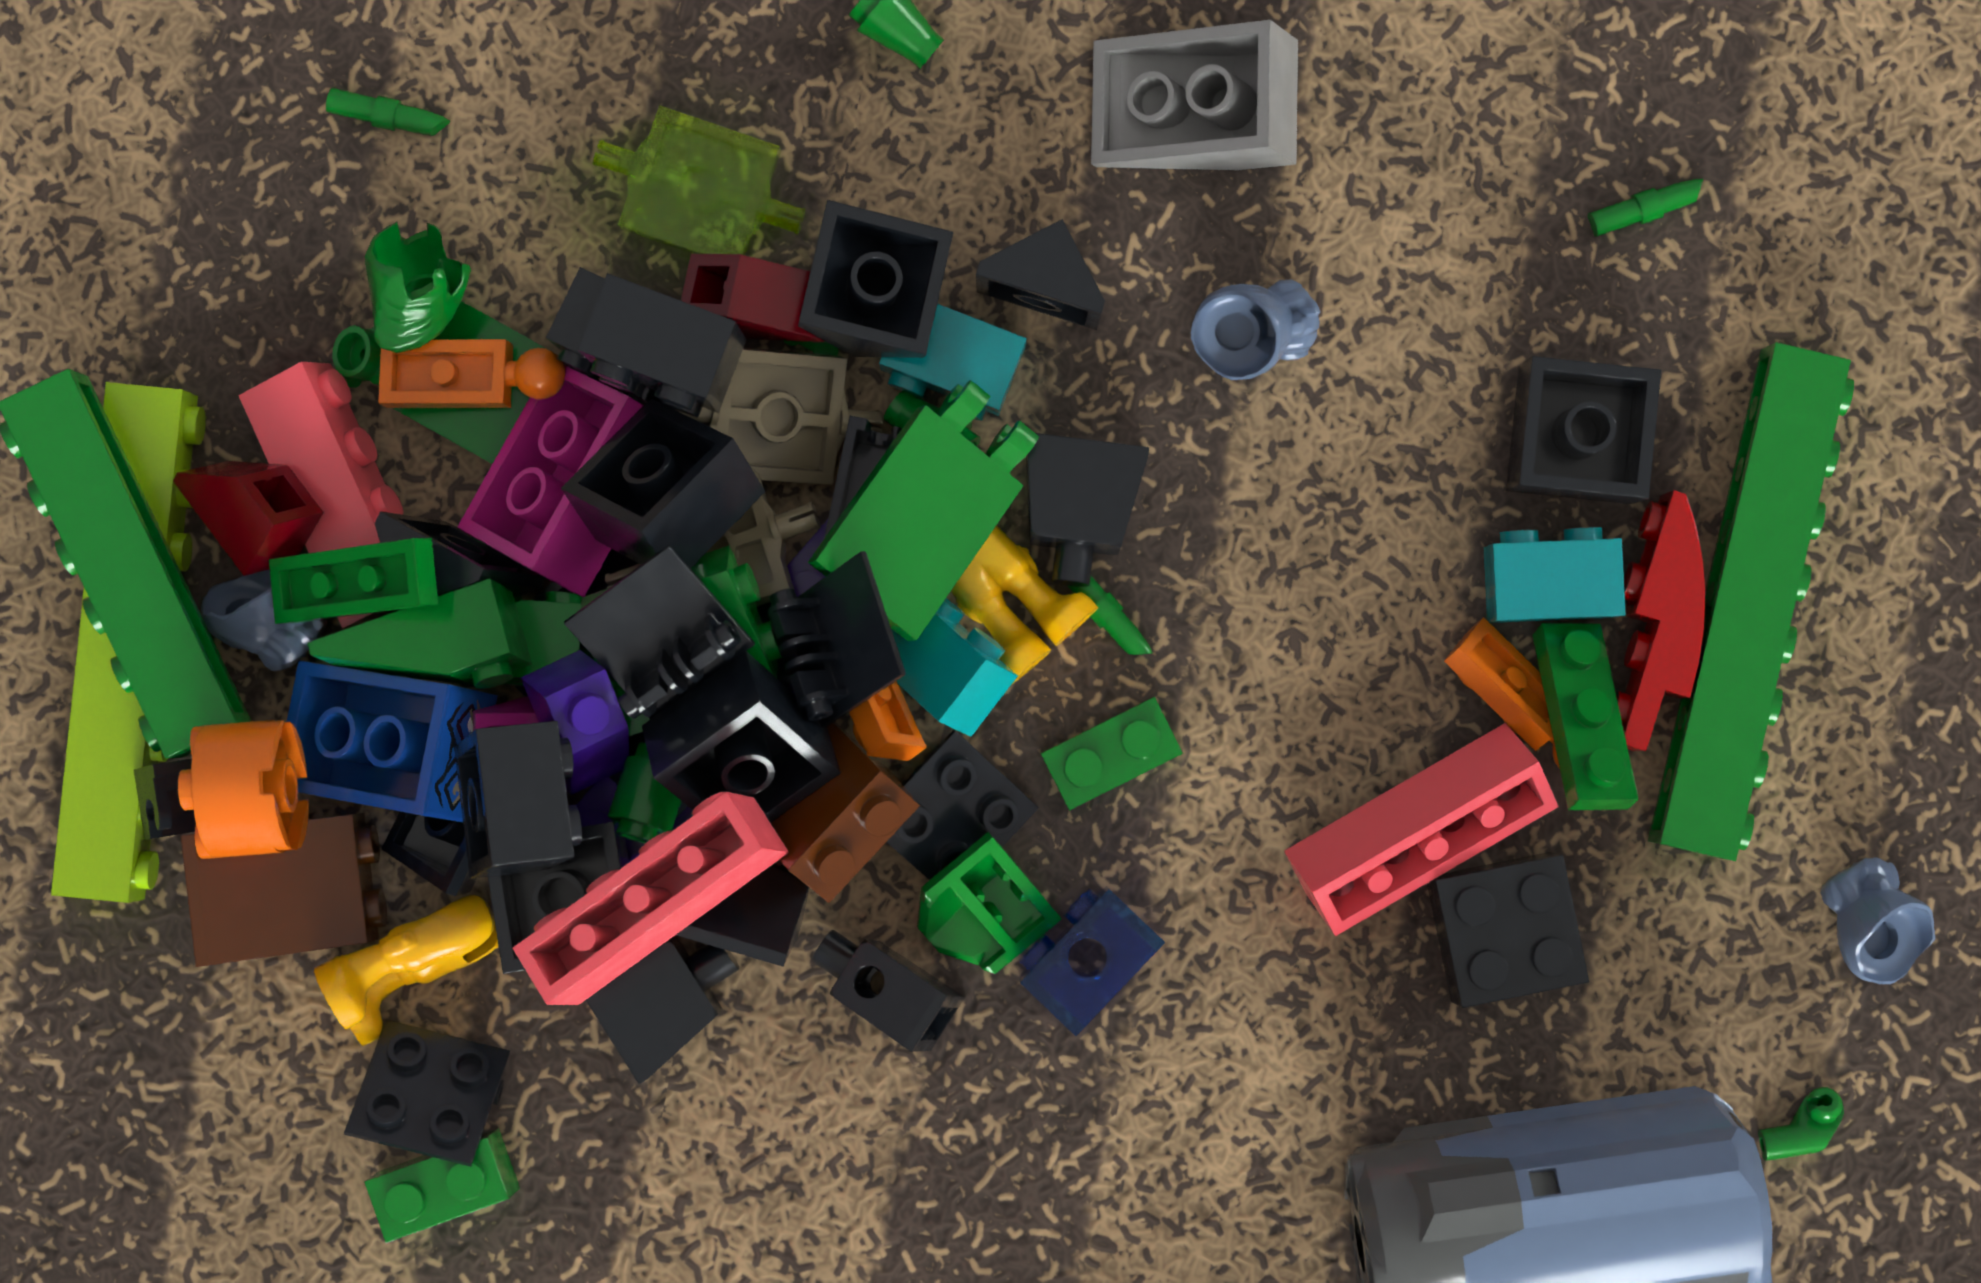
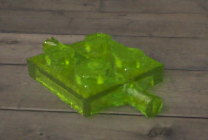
[593,105,806,255]

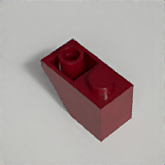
[681,253,824,342]
[173,461,324,576]

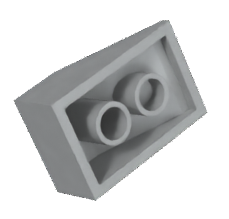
[1091,20,1298,170]

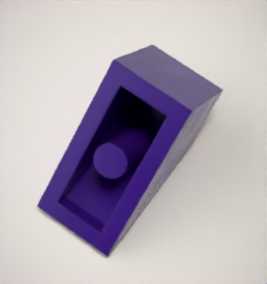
[521,650,629,795]

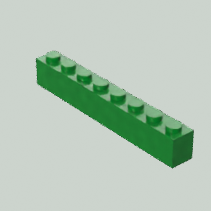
[1648,342,1854,861]

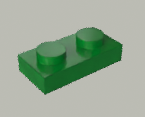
[1040,697,1183,811]

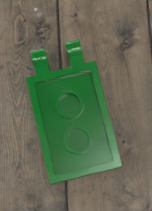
[808,380,1039,641]

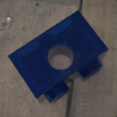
[1019,886,1165,1036]

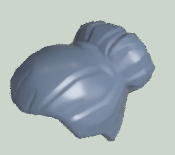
[1191,279,1321,380]
[201,569,328,671]
[1820,857,1935,984]

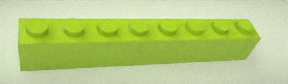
[51,382,206,903]

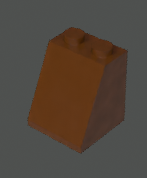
[771,722,920,903]
[181,813,387,967]

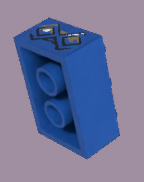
[286,661,498,822]

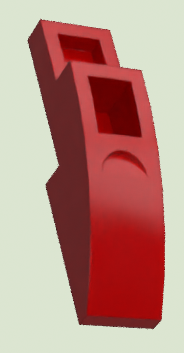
[1616,490,1705,751]

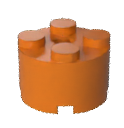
[178,720,309,859]

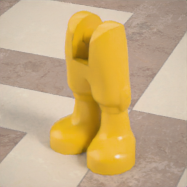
[951,525,1099,685]
[314,895,499,1046]

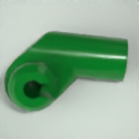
[1758,1087,1844,1161]

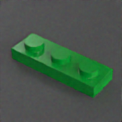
[269,538,438,624]
[1532,623,1639,810]

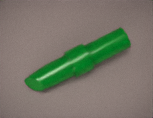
[326,88,450,136]
[1588,179,1703,237]
[1067,576,1152,655]

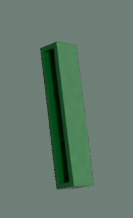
[0,368,251,758]

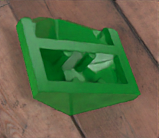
[917,832,1062,974]

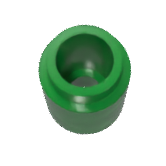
[607,742,681,844]

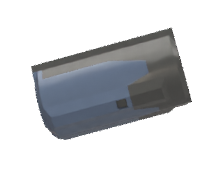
[1344,1086,1772,1283]

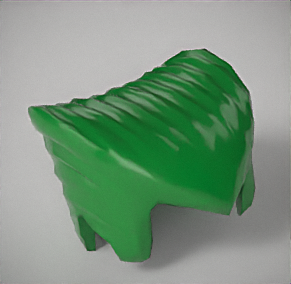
[364,221,471,353]

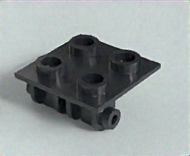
[564,544,755,719]
[767,551,906,727]
[887,729,1039,880]
[344,1019,510,1167]

